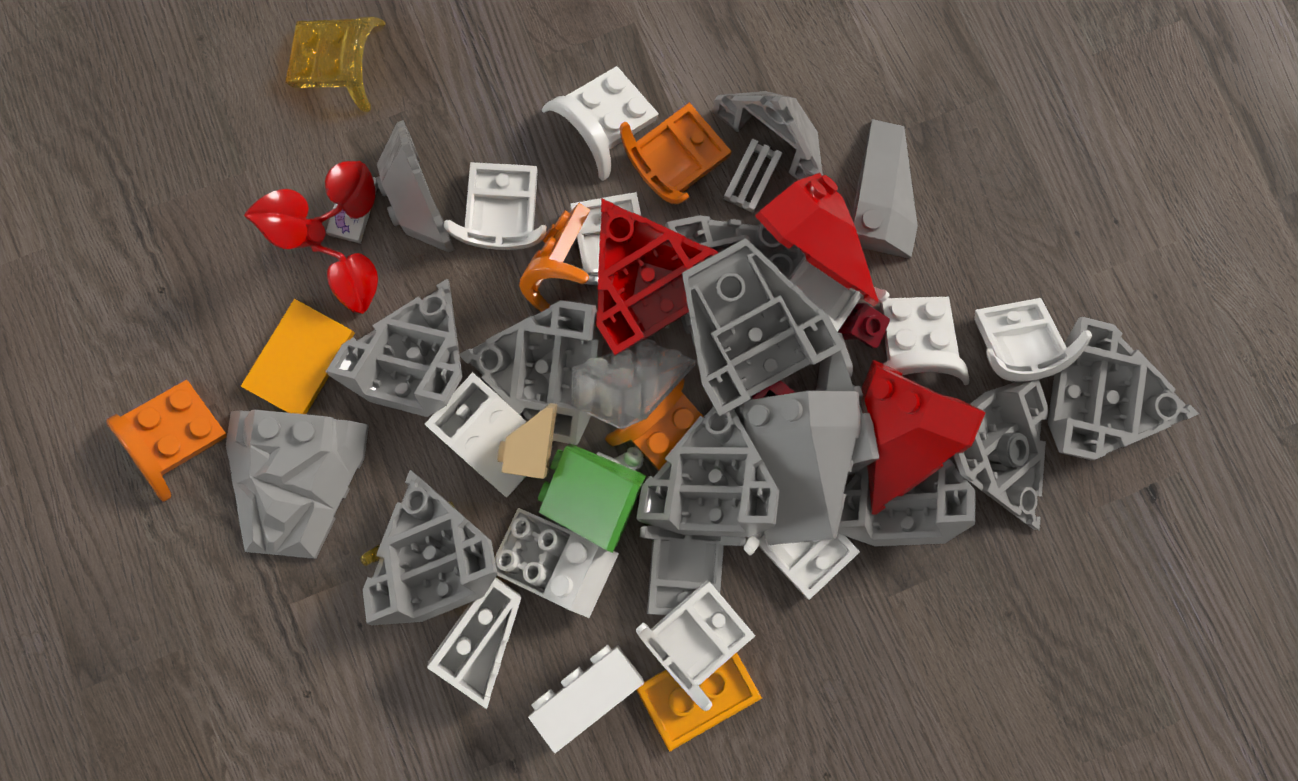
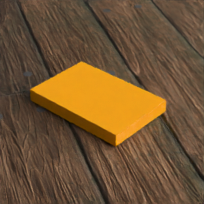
[241,299,355,414]
[636,653,762,752]

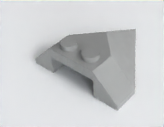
[712,91,823,180]
[375,120,455,252]
[326,279,462,417]
[459,300,604,445]
[1047,317,1199,460]
[954,379,1048,530]
[636,406,780,537]
[838,458,975,546]
[363,470,497,625]

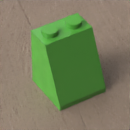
[538,444,647,553]

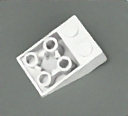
[425,372,553,498]
[495,508,619,618]

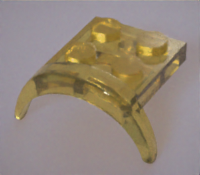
[285,17,386,112]

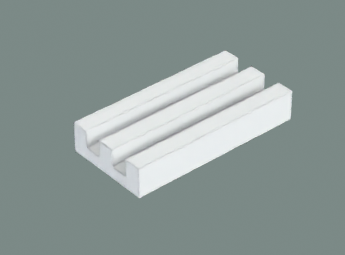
[723,139,782,213]

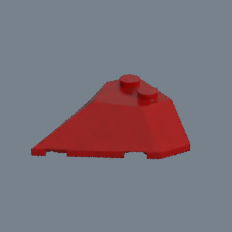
[755,173,879,307]
[596,198,718,355]
[861,360,986,515]

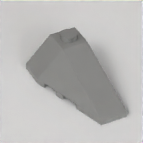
[851,119,918,259]
[816,333,879,475]

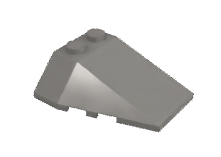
[682,238,846,416]
[734,391,861,545]

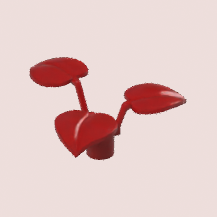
[244,161,378,314]

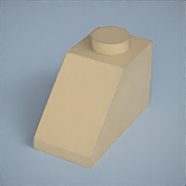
[497,403,558,479]

